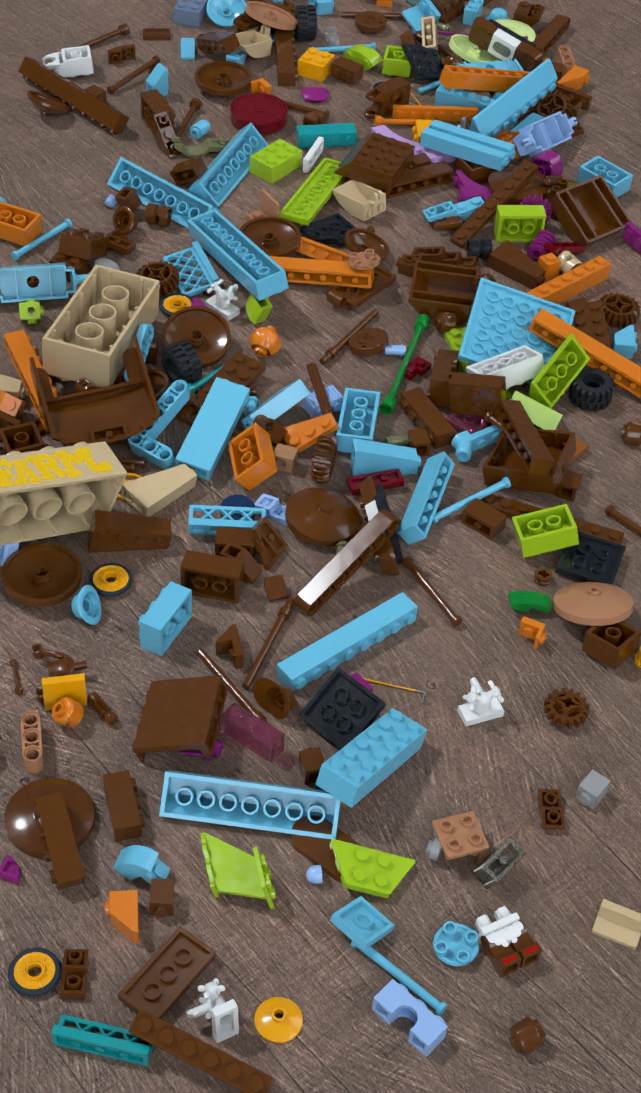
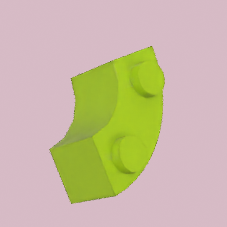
[343,44,383,71]
[245,293,273,324]

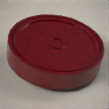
[230,93,288,134]

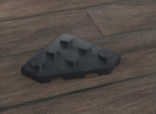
[300,213,356,245]

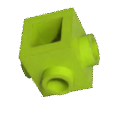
[19,299,44,324]

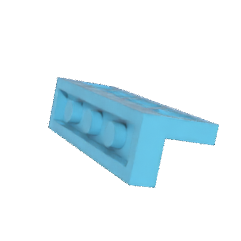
[188,505,266,535]

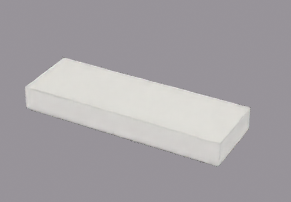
[303,137,324,173]

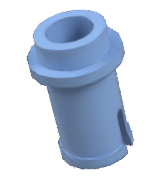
[385,344,406,357]

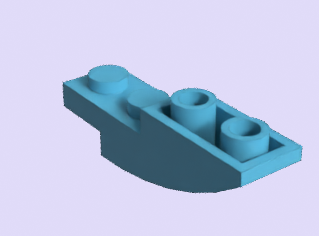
[422,196,484,222]

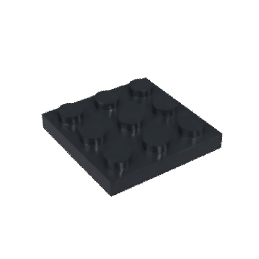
[402,43,444,81]
[555,532,626,585]
[299,667,387,749]

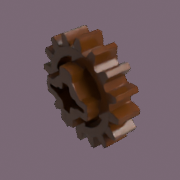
[544,688,590,729]

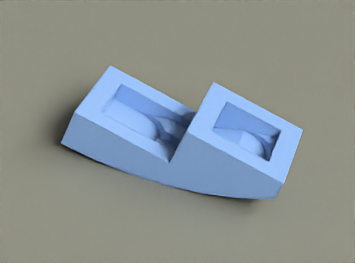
[255,493,288,526]

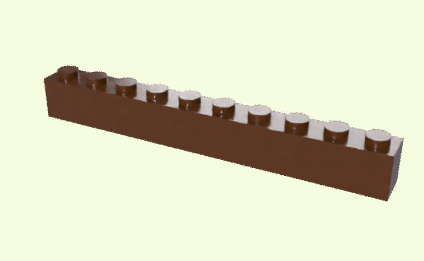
[18,56,130,134]

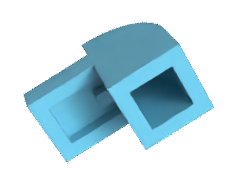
[113,845,171,884]

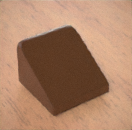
[263,575,288,602]

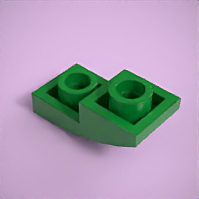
[508,591,552,613]

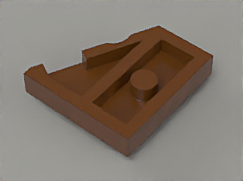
[106,228,136,255]
[251,517,288,570]

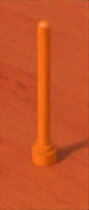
[374,115,442,127]

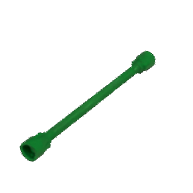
[379,314,430,415]

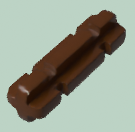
[87,692,118,726]

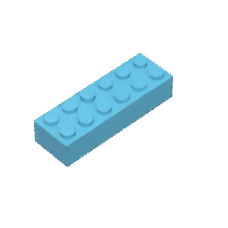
[316,708,427,808]

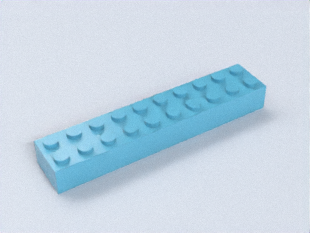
[187,209,289,300]

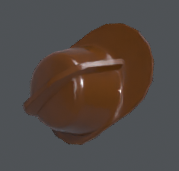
[253,678,298,719]

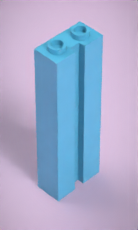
[420,120,516,171]
[175,377,250,481]

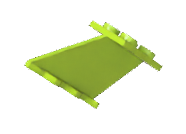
[200,832,277,909]

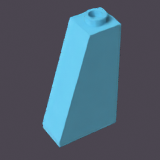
[241,379,310,429]
[350,439,421,476]

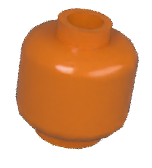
[52,697,84,728]

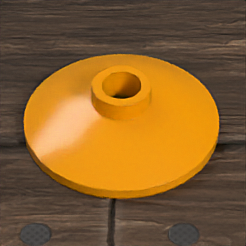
[254,997,303,1043]

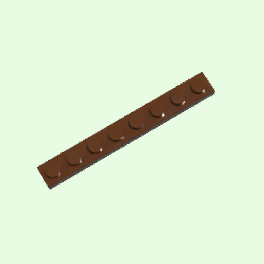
[450,159,538,248]
[480,494,625,545]

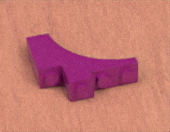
[453,170,520,215]

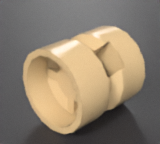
[557,251,583,274]

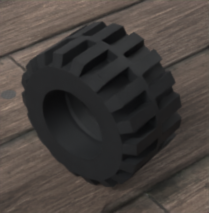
[295,5,317,41]
[161,340,203,384]
[568,367,615,411]

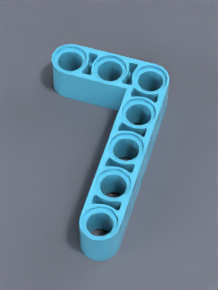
[128,380,190,470]

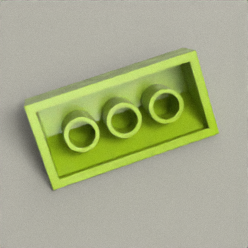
[529,334,590,408]

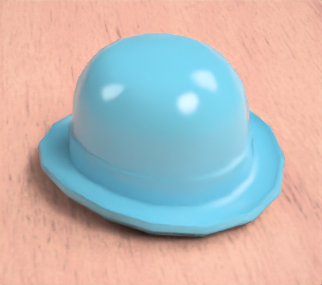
[485,8,509,21]
[71,585,102,625]

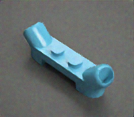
[451,425,502,462]

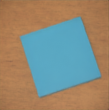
[330,896,395,950]

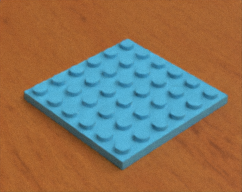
[457,278,575,384]

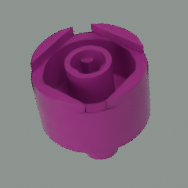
[530,150,563,178]

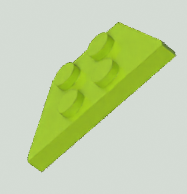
[329,839,415,899]

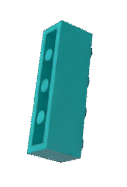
[296,123,357,148]

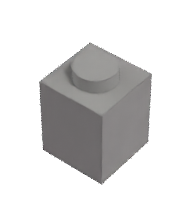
[575,769,611,809]

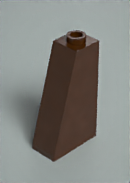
[487,240,545,289]

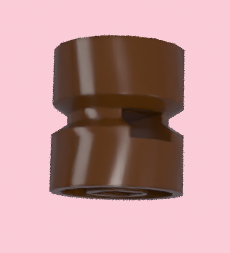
[145,203,172,227]

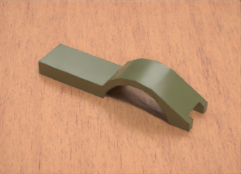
[171,136,231,158]

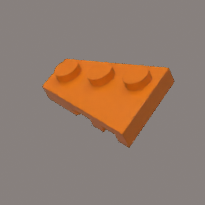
[284,413,340,454]

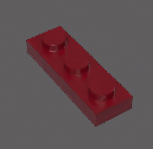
[544,242,586,256]
[346,468,404,495]

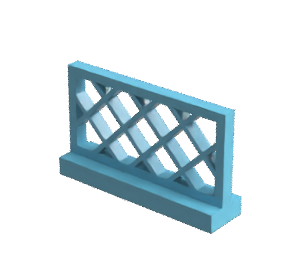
[163,240,221,297]

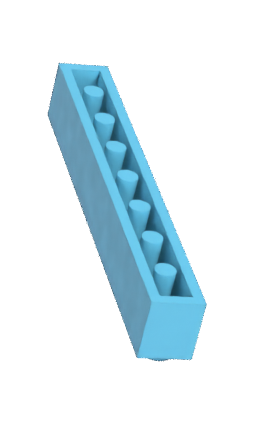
[276,592,418,691]

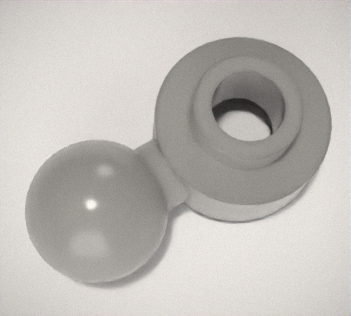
[426,831,442,861]

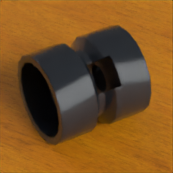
[466,239,493,260]

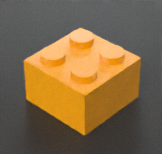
[297,48,335,82]

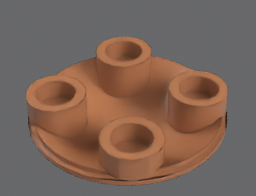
[348,249,381,270]

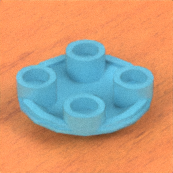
[433,921,480,967]

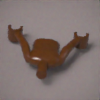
[32,643,87,704]

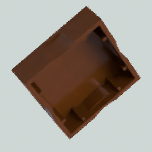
[482,429,576,494]

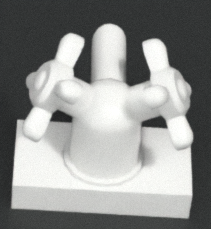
[205,279,240,321]
[457,677,504,727]
[186,978,239,1043]

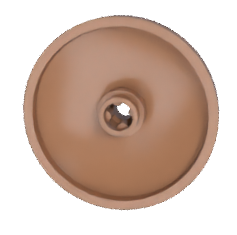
[245,1,298,30]
[553,582,633,626]

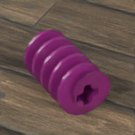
[527,230,556,261]

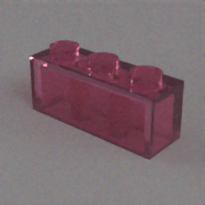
[221,702,285,763]

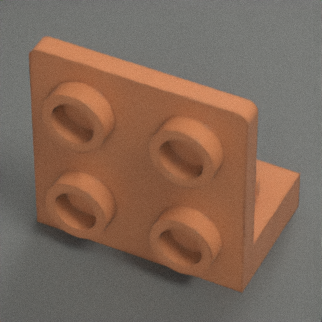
[246,188,280,221]
[432,811,490,864]

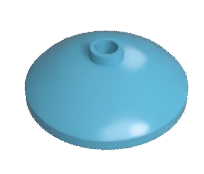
[206,0,246,28]

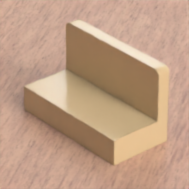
[592,899,641,950]

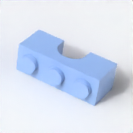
[372,979,448,1057]

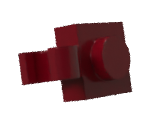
[405,356,432,380]

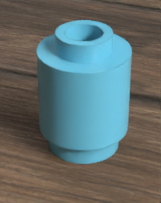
[190,120,211,139]

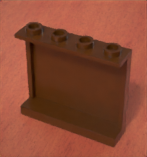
[132,675,228,762]

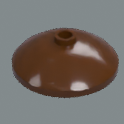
[27,91,70,115]
[344,228,389,261]

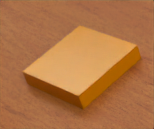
[41,673,87,711]

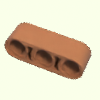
[556,45,575,76]
[21,710,44,774]

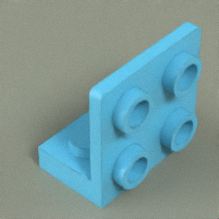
[401,0,441,33]

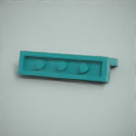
[51,1014,154,1066]

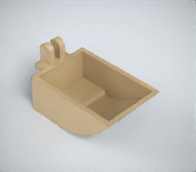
[236,24,273,58]
[332,179,386,222]

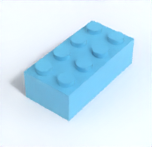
[336,387,380,453]

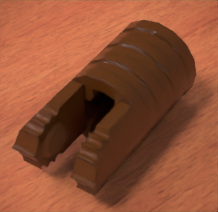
[431,216,462,231]

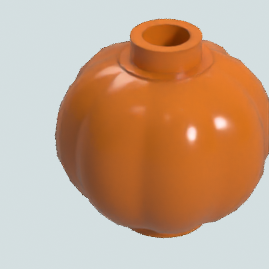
[249,326,281,358]

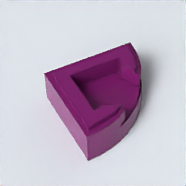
[0,855,21,884]

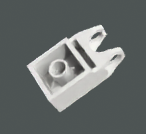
[42,45,94,78]

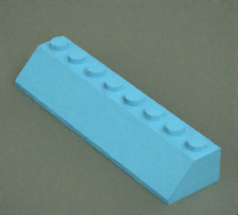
[469,58,558,137]
[187,123,268,208]
[107,157,221,229]
[159,770,341,839]

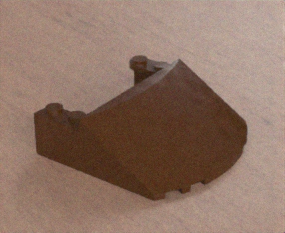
[30,336,160,445]

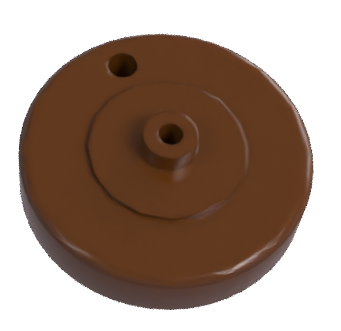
[355,11,387,33]
[348,328,389,356]

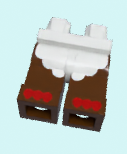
[475,906,542,978]

